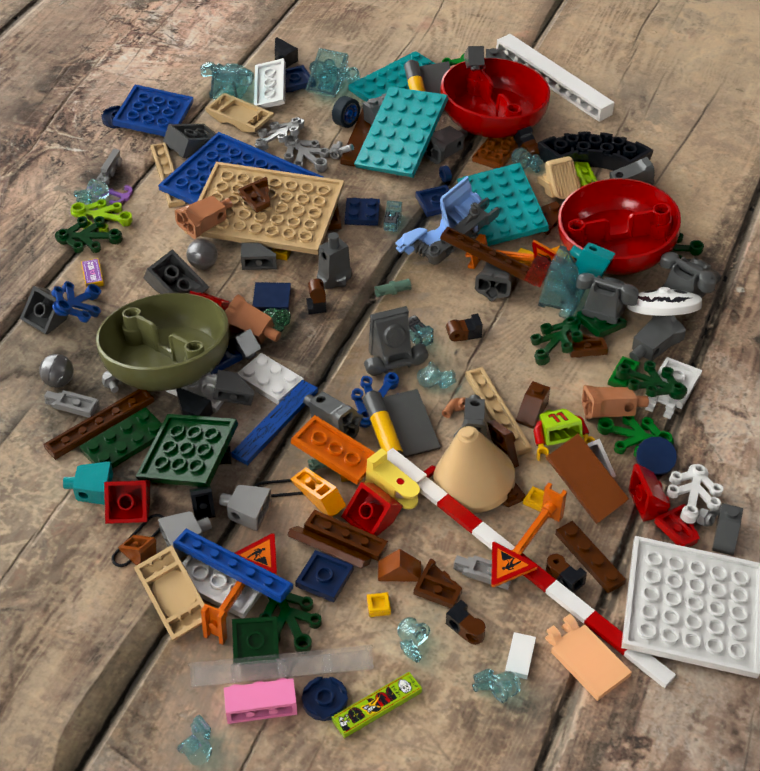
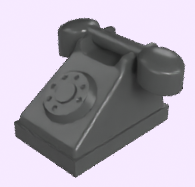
[660,252,721,298]
[575,273,639,324]
[364,306,429,376]

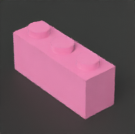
[224,678,297,724]

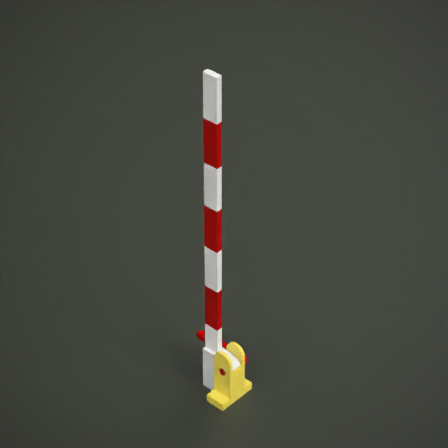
[365,448,676,689]

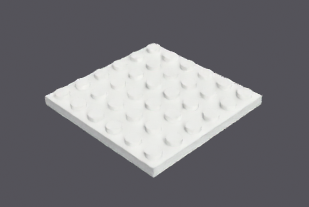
[621,536,760,679]

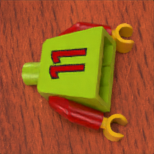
[533,409,595,461]

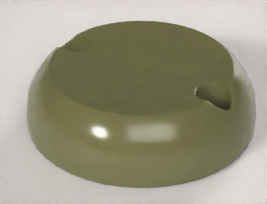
[96,293,230,391]

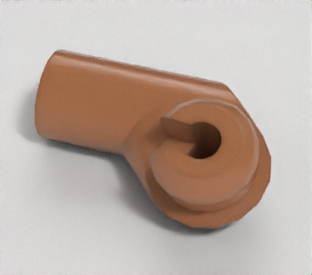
[442,397,466,418]

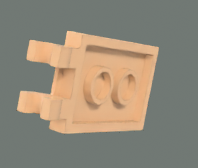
[545,614,632,701]

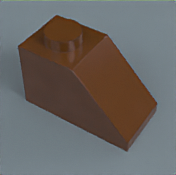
[516,381,550,429]

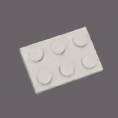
[237,353,304,405]

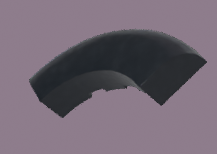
[538,131,653,171]

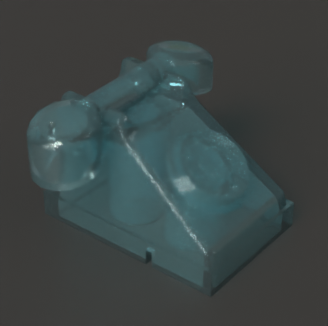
[306,48,361,98]
[200,62,254,99]
[538,245,586,319]

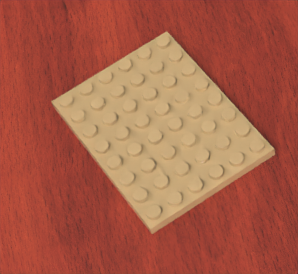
[185,162,344,255]

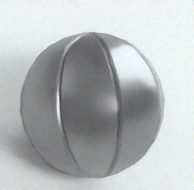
[186,238,218,270]
[39,354,73,388]

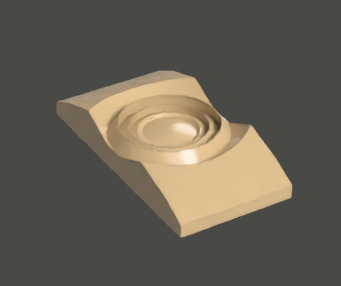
[205,93,274,132]
[134,545,205,641]

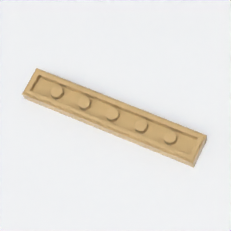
[150,143,186,208]
[465,367,532,456]

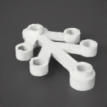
[666,464,723,524]

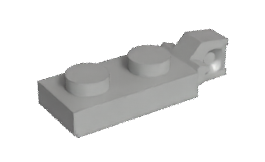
[96,149,122,187]
[44,390,99,418]
[453,555,512,590]

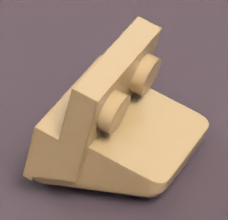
[537,156,581,199]

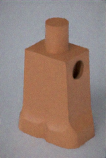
[175,195,233,239]
[225,294,281,344]
[582,385,649,420]

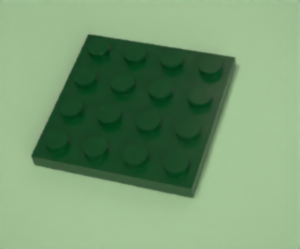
[136,414,238,487]

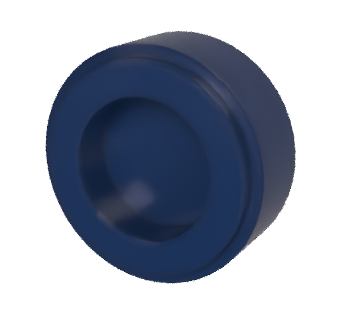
[439,165,452,183]

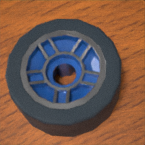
[332,96,360,128]

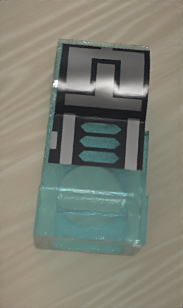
[383,201,402,232]
[409,315,434,347]

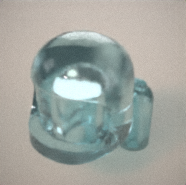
[511,148,543,173]
[74,178,109,205]
[417,361,457,389]
[397,617,430,663]
[472,669,521,703]
[177,715,212,766]

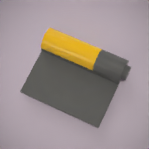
[404,60,450,112]
[363,389,441,458]

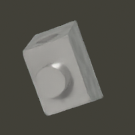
[219,485,272,531]
[158,511,212,558]

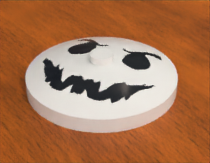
[627,287,702,316]

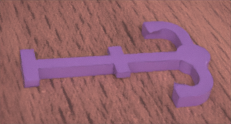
[87,181,133,205]

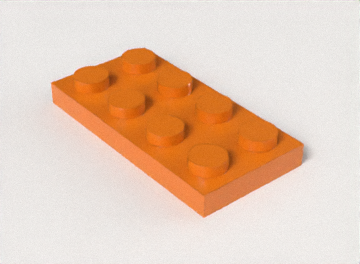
[291,415,375,485]

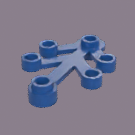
[51,281,101,323]
[351,372,399,428]

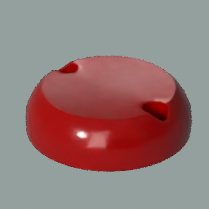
[440,58,550,138]
[558,178,681,275]

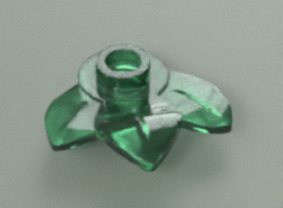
[263,308,291,332]

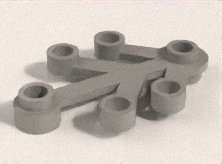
[255,117,305,151]
[284,134,329,172]

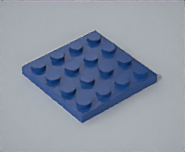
[112,84,194,137]

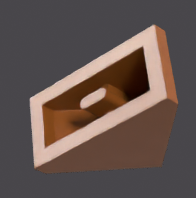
[118,535,156,566]
[378,549,421,582]

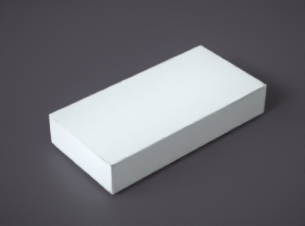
[505,632,536,679]

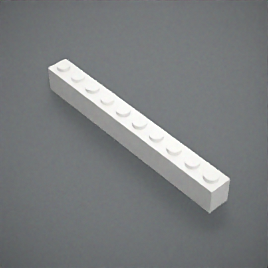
[496,34,614,122]

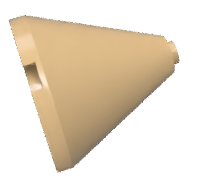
[433,426,515,513]

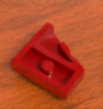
[654,504,700,547]

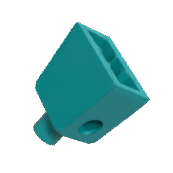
[569,243,616,277]
[63,462,114,505]

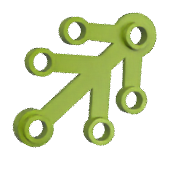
[70,199,133,232]

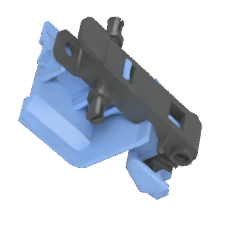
[395,176,500,265]

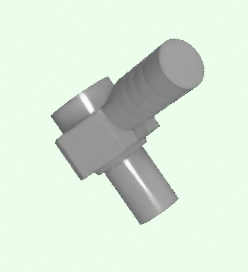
[329,141,354,159]
[102,371,120,393]
[697,505,721,527]

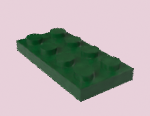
[79,407,162,469]

